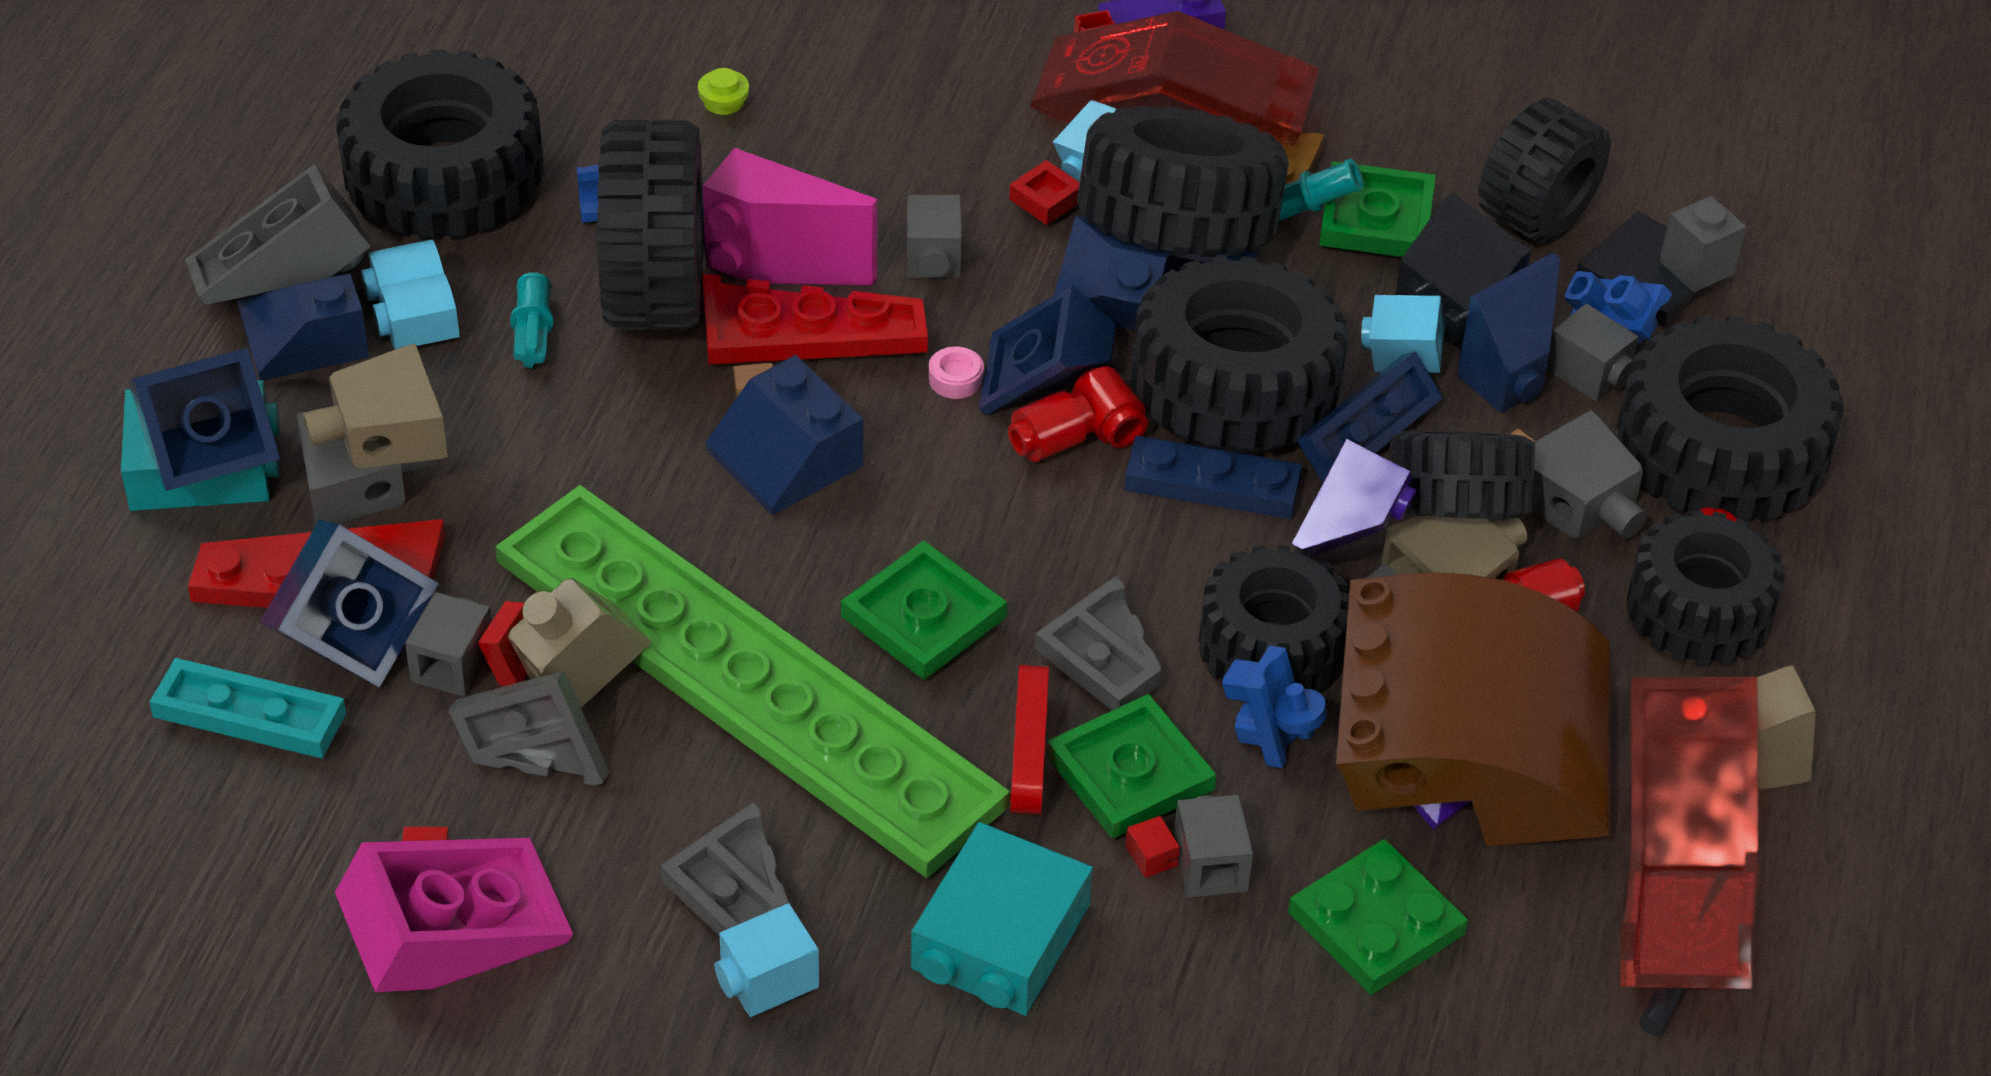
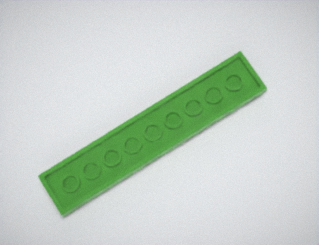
[495,485,1011,878]

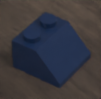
[128,348,280,491]
[706,355,863,515]
[259,519,439,688]

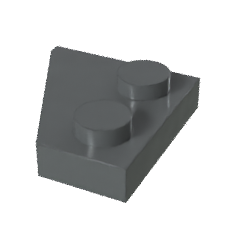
[1034,576,1162,710]
[448,671,609,786]
[660,802,789,935]

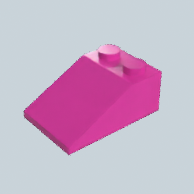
[702,148,878,285]
[335,838,573,992]

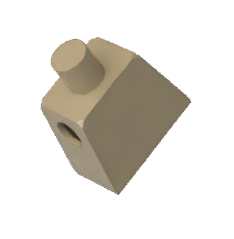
[302,344,448,468]
[1381,516,1527,580]
[508,578,652,708]
[1668,665,1816,796]

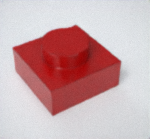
[1009,160,1080,225]
[478,601,527,686]

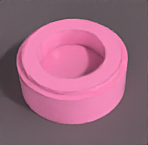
[929,346,984,399]

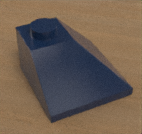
[1054,216,1176,331]
[1457,253,1560,413]
[237,274,369,380]
[979,285,1116,415]

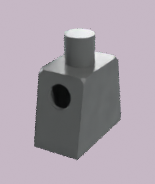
[1532,410,1647,539]
[297,412,435,525]

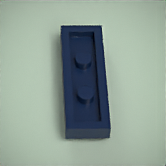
[1297,351,1443,483]
[1124,435,1302,519]

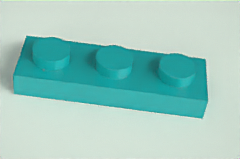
[149,658,346,759]

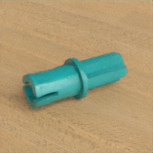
[1279,158,1364,221]
[510,272,554,368]

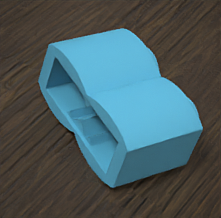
[361,239,460,350]

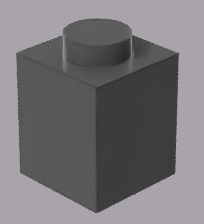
[906,195,961,278]
[1659,196,1746,293]
[1546,303,1639,402]
[405,592,492,697]
[1174,794,1253,898]

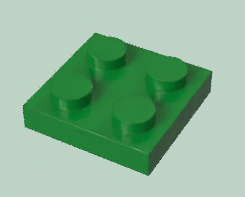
[1319,161,1436,257]
[841,540,1007,680]
[1046,694,1216,839]
[1288,839,1468,995]

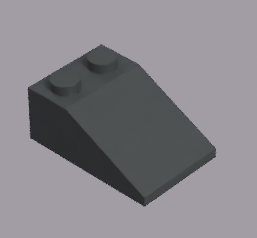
[185,164,371,305]

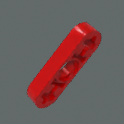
[1010,665,1049,815]

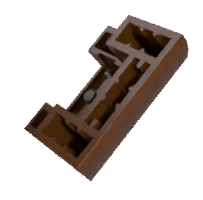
[1336,572,1611,847]

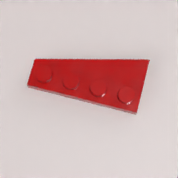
[702,273,928,365]
[188,519,445,615]

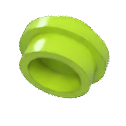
[698,68,749,115]

